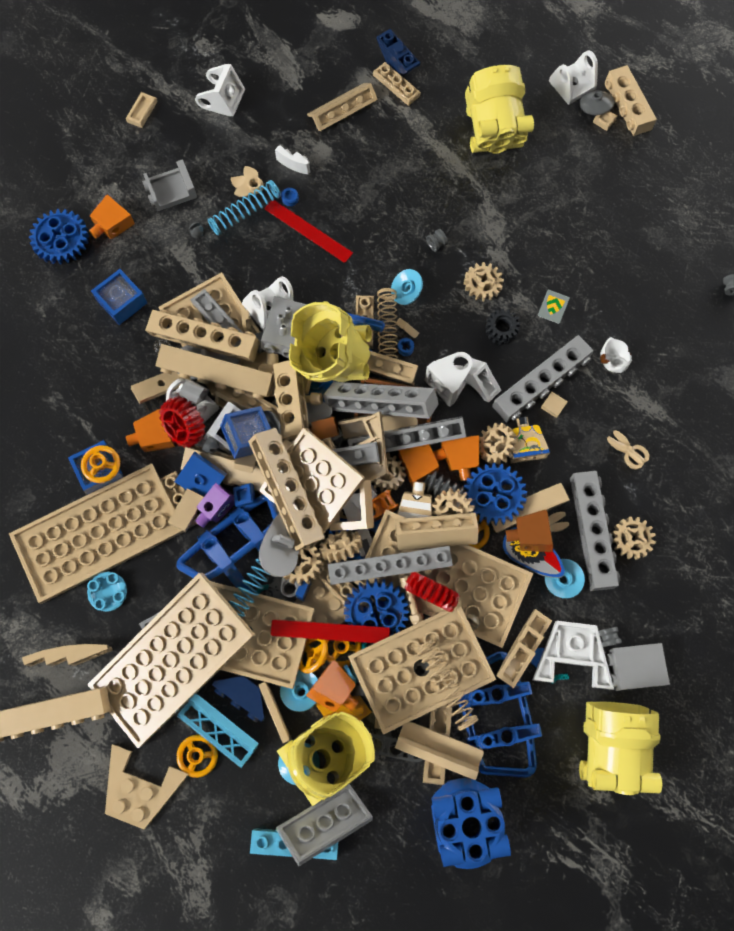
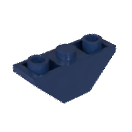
[377,29,420,73]
[212,676,266,723]

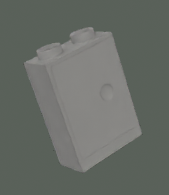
[260,296,307,358]

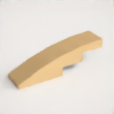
[491,483,570,533]
[496,609,552,688]
[22,644,113,667]
[422,701,453,785]

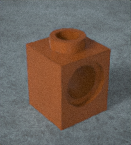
[309,416,340,440]

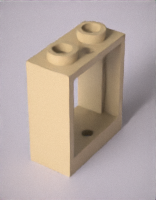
[330,480,374,531]

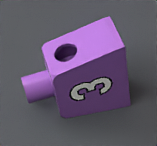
[195,483,235,528]

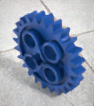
[29,209,89,264]
[464,463,527,526]
[344,578,410,636]

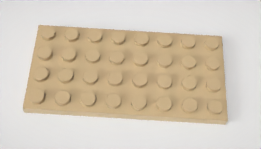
[9,464,184,604]
[354,509,533,648]
[88,572,255,748]

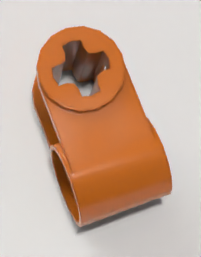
[372,490,400,522]

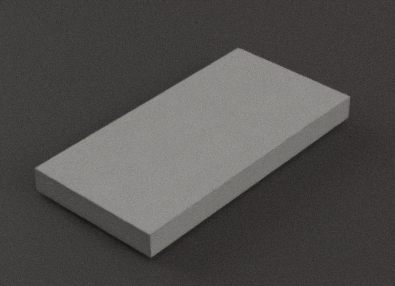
[276,784,373,866]

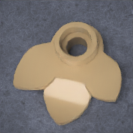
[231,166,264,197]

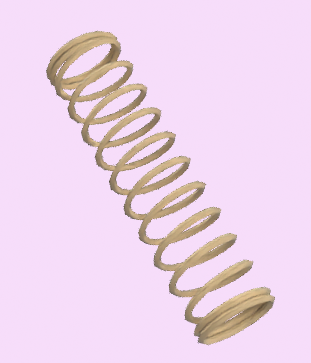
[377,288,398,359]
[414,639,478,731]

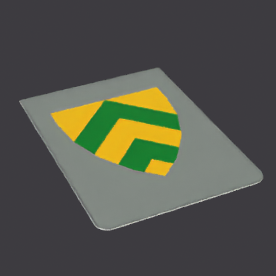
[538,289,570,324]

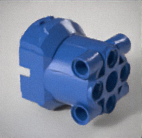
[431,778,511,869]

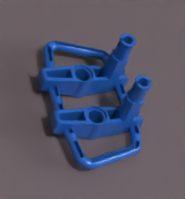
[177,494,279,592]
[457,651,542,777]

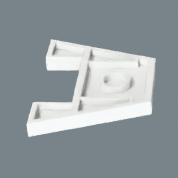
[532,621,614,690]

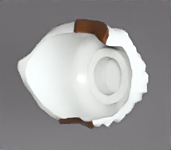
[600,337,632,373]

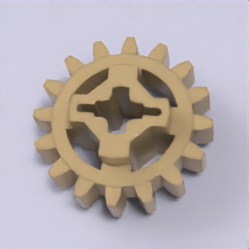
[464,262,504,302]
[479,423,518,465]
[371,453,406,492]
[432,488,475,516]
[611,517,656,560]
[319,530,363,563]
[284,545,323,586]

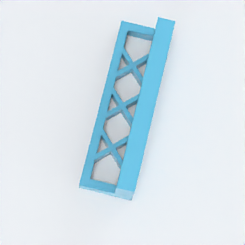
[177,694,259,768]

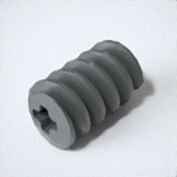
[424,471,464,502]

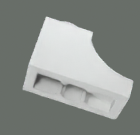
[460,358,501,402]

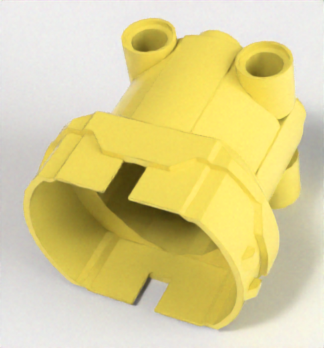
[465,65,534,154]
[289,301,372,382]
[579,702,662,795]
[277,712,375,806]

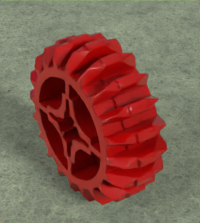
[159,396,206,448]
[404,572,460,612]

